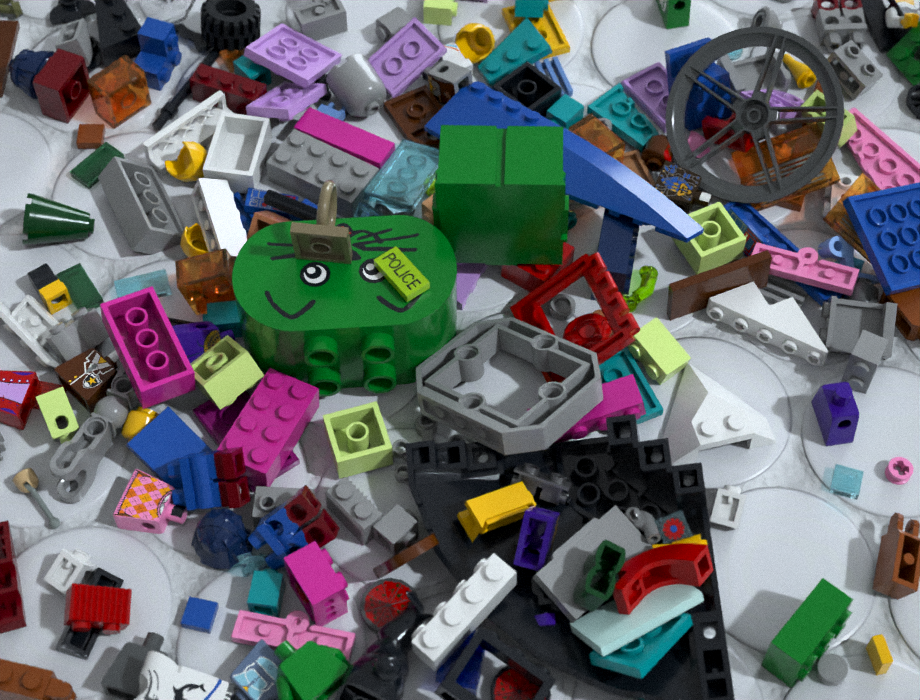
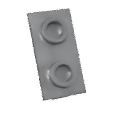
[510,463,573,505]

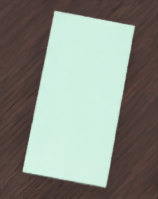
[570,584,704,656]

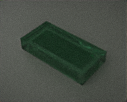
[70,142,125,189]
[56,263,104,310]

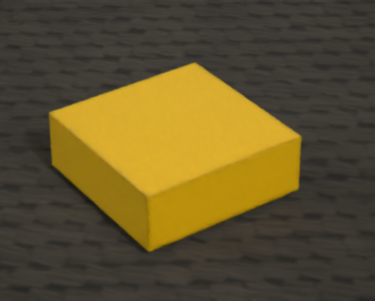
[866,634,893,676]

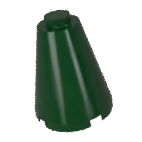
[22,193,95,245]

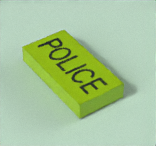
[374,246,430,302]

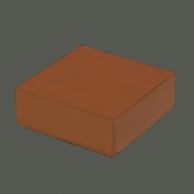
[76,124,105,149]

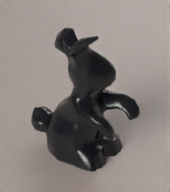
[334,591,433,700]

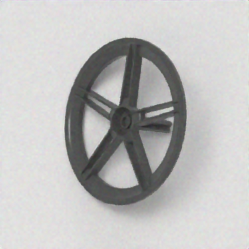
[666,26,844,203]

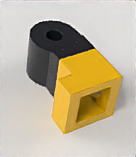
[27,263,72,315]

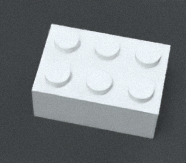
[203,112,273,194]

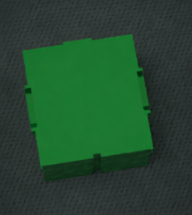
[432,125,569,265]

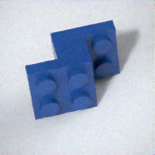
[665,37,732,131]

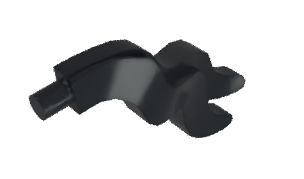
[174,23,213,52]

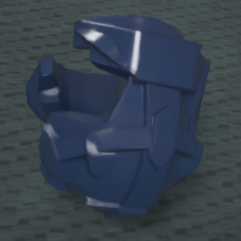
[9,49,54,99]
[191,508,253,570]

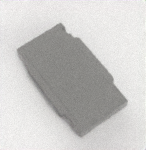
[532,505,652,623]

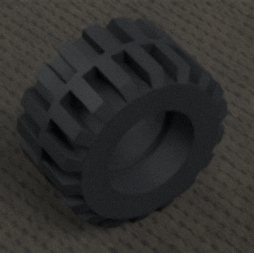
[201,0,261,51]

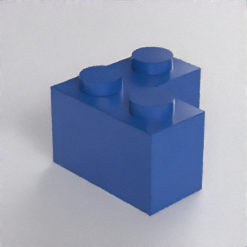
[131,17,182,91]

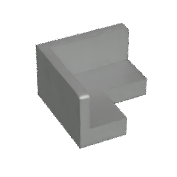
[293,0,348,41]

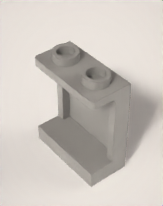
[717,47,791,104]
[819,296,897,360]

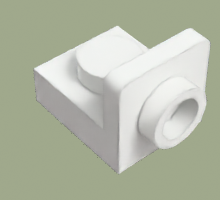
[709,484,747,529]
[44,548,97,595]

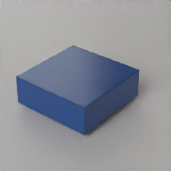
[180,596,219,633]

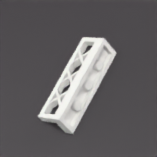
[143,90,233,176]

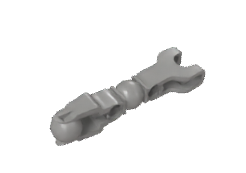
[49,358,139,503]

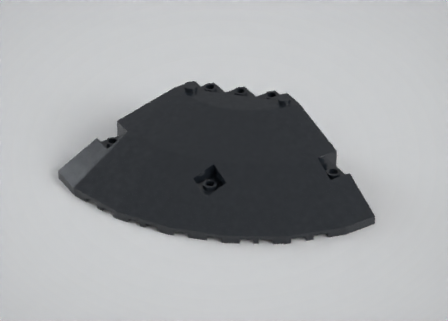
[406,414,735,700]

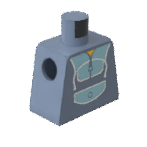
[230,639,282,700]

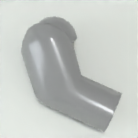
[625,507,661,544]

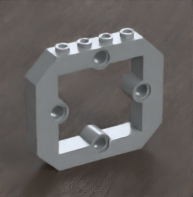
[416,317,603,455]

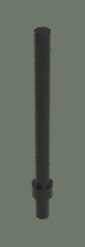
[152,47,225,131]

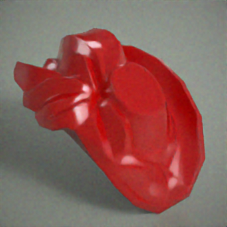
[563,313,612,349]

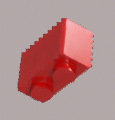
[64,583,132,634]

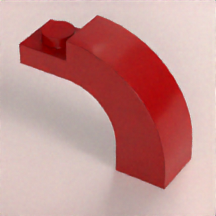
[613,543,713,615]

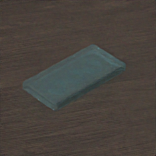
[364,139,439,213]

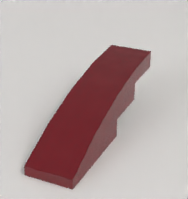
[0,520,27,634]

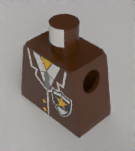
[54,348,119,414]

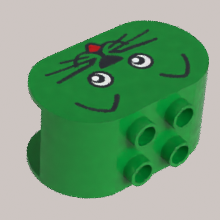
[232,215,457,397]

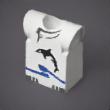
[134,651,235,700]

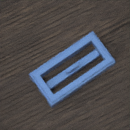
[534,56,573,97]

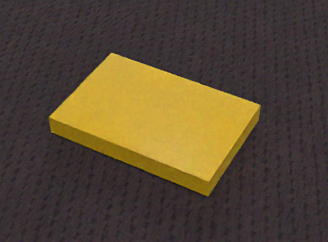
[502,3,570,60]

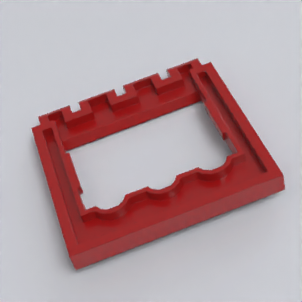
[510,252,640,383]

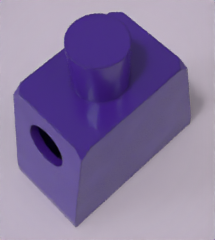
[811,382,859,447]

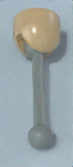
[13,468,60,529]

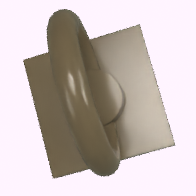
[290,180,353,264]

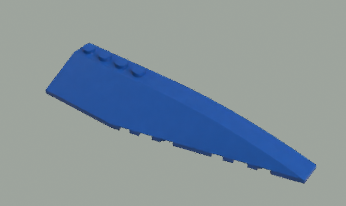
[424,81,704,243]

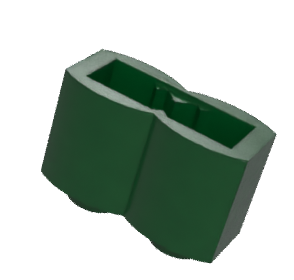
[573,540,626,612]

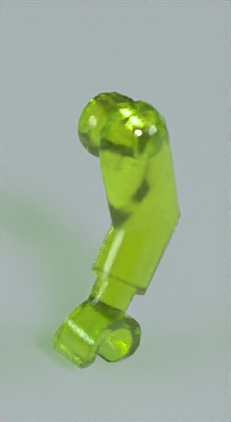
[623,266,658,312]

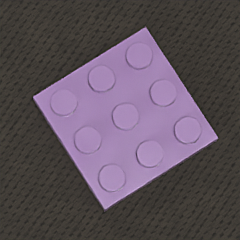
[243,23,342,88]

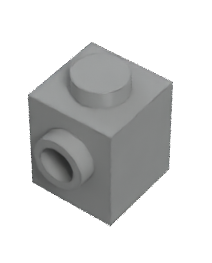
[373,504,419,556]

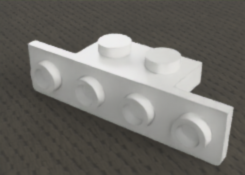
[0,294,62,368]

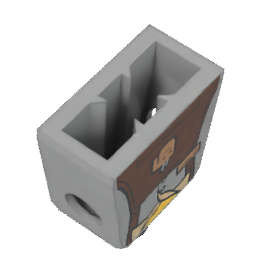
[422,60,473,106]

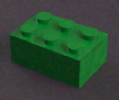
[761,578,853,688]

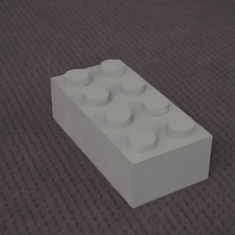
[266,129,380,218]

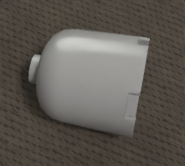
[326,54,386,117]

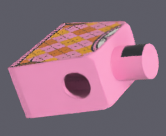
[113,469,188,534]

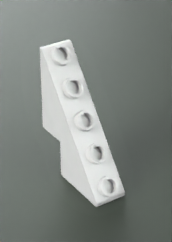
[706,281,829,367]

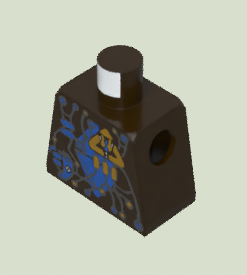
[654,160,712,214]

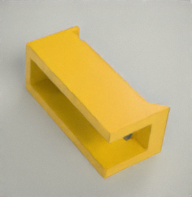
[456,481,536,543]

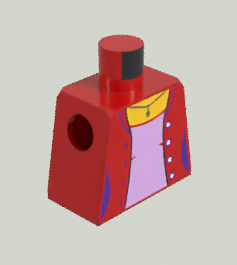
[0,370,41,430]

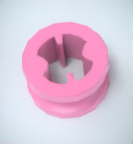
[885,457,914,485]

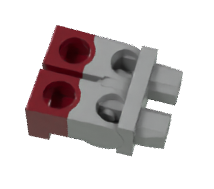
[811,0,867,52]

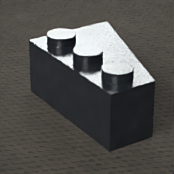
[95,0,141,69]

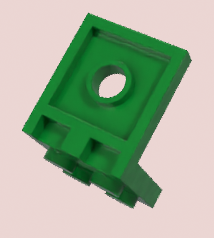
[886,21,920,86]

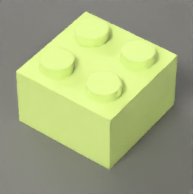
[671,201,746,274]
[190,335,264,410]
[323,401,393,479]

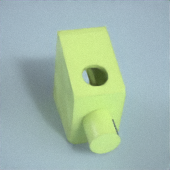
[36,387,79,444]

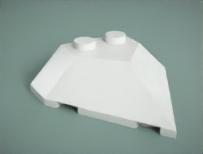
[662,362,776,466]

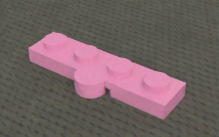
[752,242,860,296]
[231,610,356,662]

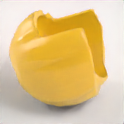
[455,23,495,64]
[165,141,207,182]

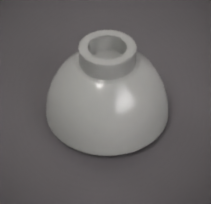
[751,6,783,29]

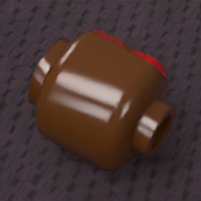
[641,135,674,172]

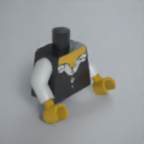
[884,0,920,41]

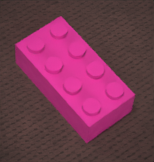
[100,286,196,409]
[217,368,319,487]

